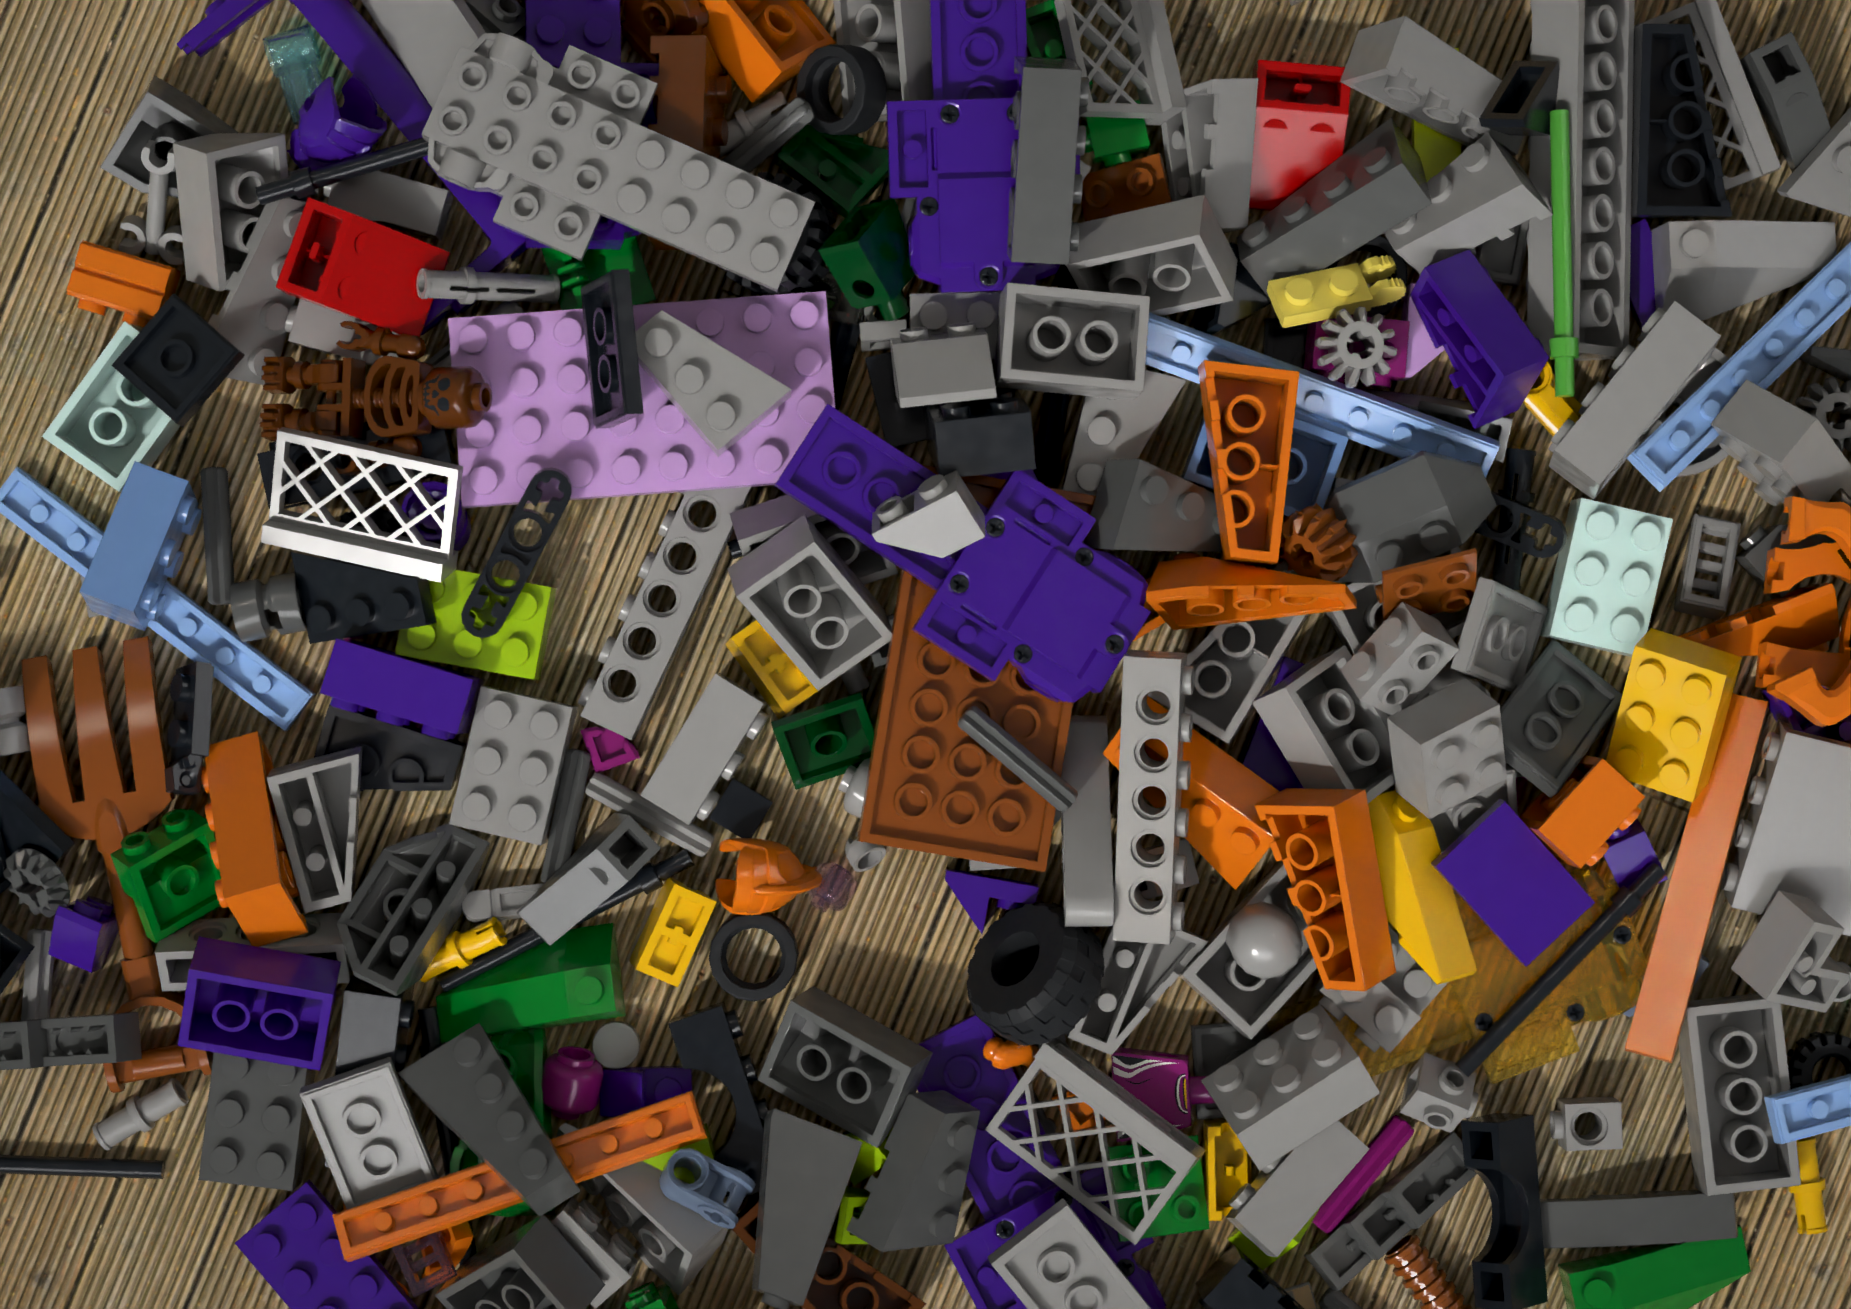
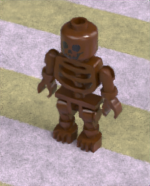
[260,321,492,475]

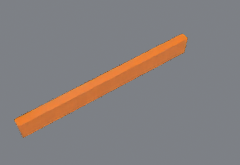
[1625,693,1769,1063]
[332,1091,708,1262]

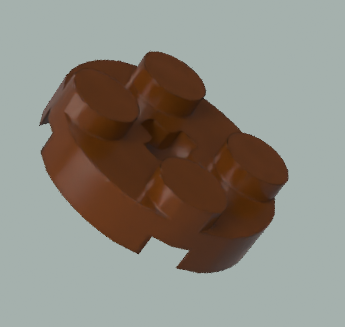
[620,0,709,62]

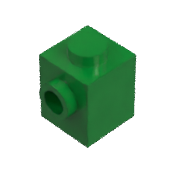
[1080,99,1150,168]

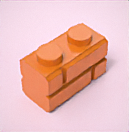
[66,240,181,328]

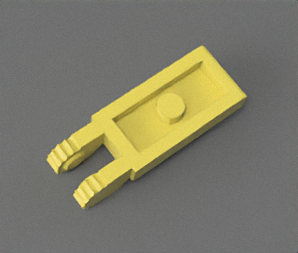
[1267,255,1407,328]

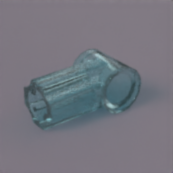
[263,24,323,125]

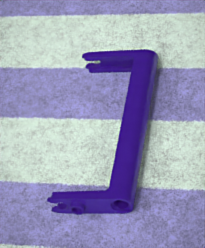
[177,0,528,335]

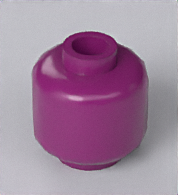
[541,1046,604,1120]

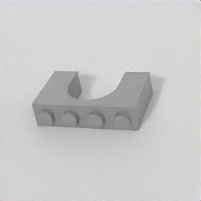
[285,171,454,366]

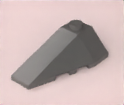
[100,75,310,202]

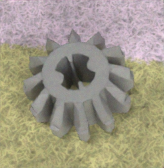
[1315,306,1397,388]
[1795,377,1851,452]

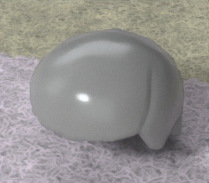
[1226,902,1303,979]

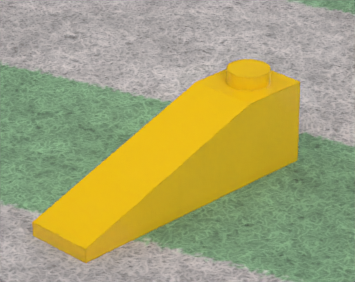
[1368,790,1477,985]

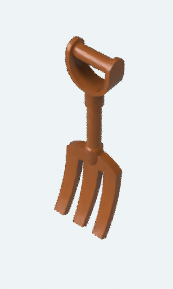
[21,636,214,1093]

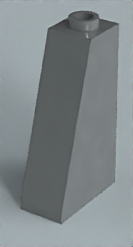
[752,1108,863,1309]

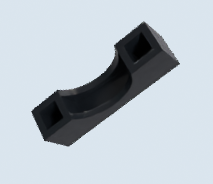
[668,1001,770,1199]
[1461,1113,1548,1309]

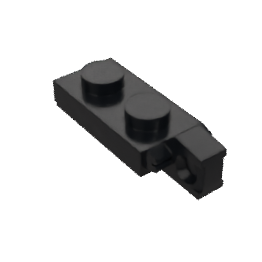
[164,661,214,795]

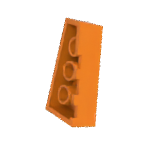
[1198,360,1299,566]
[1102,696,1280,890]
[201,731,308,947]
[1254,788,1396,991]

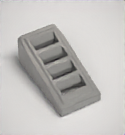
[1673,514,1741,620]

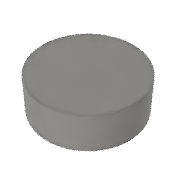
[592,1021,640,1069]

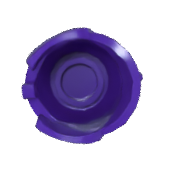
[287,75,387,170]

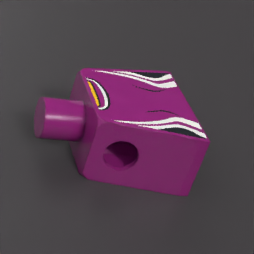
[1111,1047,1215,1142]

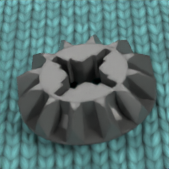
[3,848,70,918]

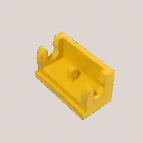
[725,620,822,719]
[629,877,717,987]
[1203,1120,1252,1221]

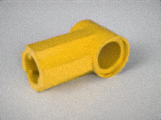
[1523,361,1582,437]

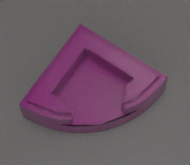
[580,727,641,773]

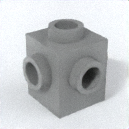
[1399,1052,1478,1133]

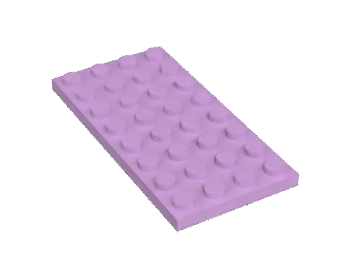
[448,291,835,508]

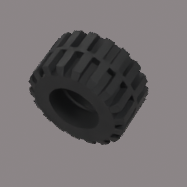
[719,172,836,296]

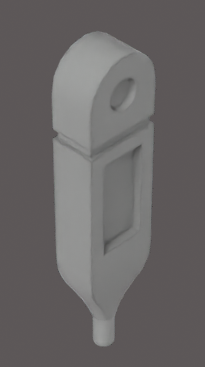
[462,883,545,923]

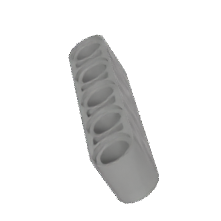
[1061,715,1114,927]

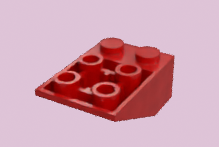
[1249,60,1351,211]
[276,197,451,337]

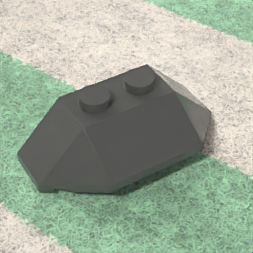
[1323,451,1497,583]
[337,823,490,996]

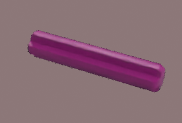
[1312,1115,1414,1234]

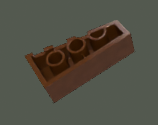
[647,35,732,250]

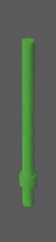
[1549,109,1579,397]

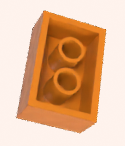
[1519,756,1645,869]

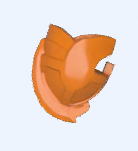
[715,838,823,915]

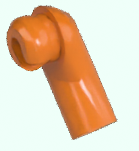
[983,1037,1039,1070]

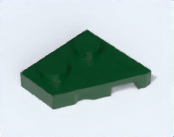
[775,125,889,218]

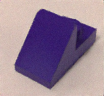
[944,868,1039,934]
[600,1066,693,1117]

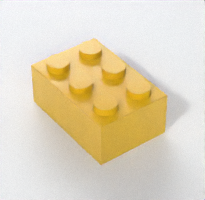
[1606,628,1742,803]

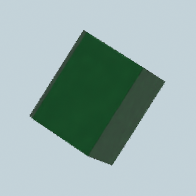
[771,692,875,790]

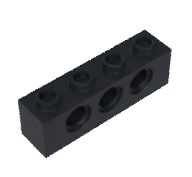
[257,421,458,509]

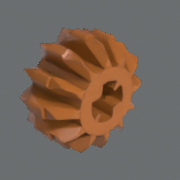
[1279,503,1359,582]

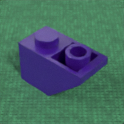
[48,896,118,973]

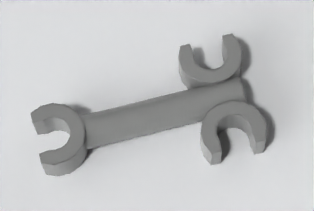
[118,140,184,265]

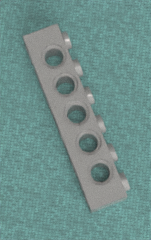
[578,487,754,740]
[1113,650,1195,945]

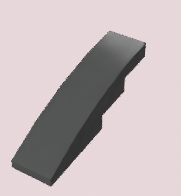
[1304,1132,1476,1291]
[1540,1190,1738,1248]

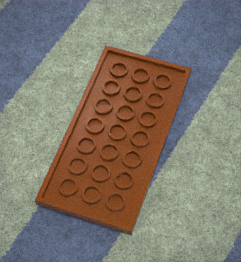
[857,465,1098,872]

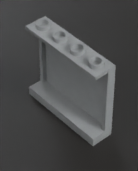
[1721,719,1851,937]

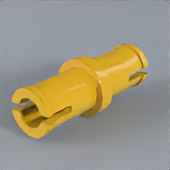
[420,917,507,983]
[1788,1136,1828,1235]

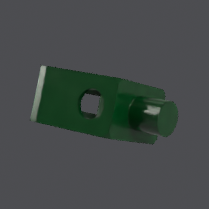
[818,199,915,321]

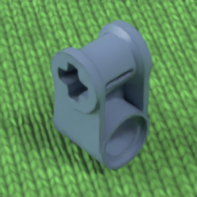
[659,1148,755,1229]

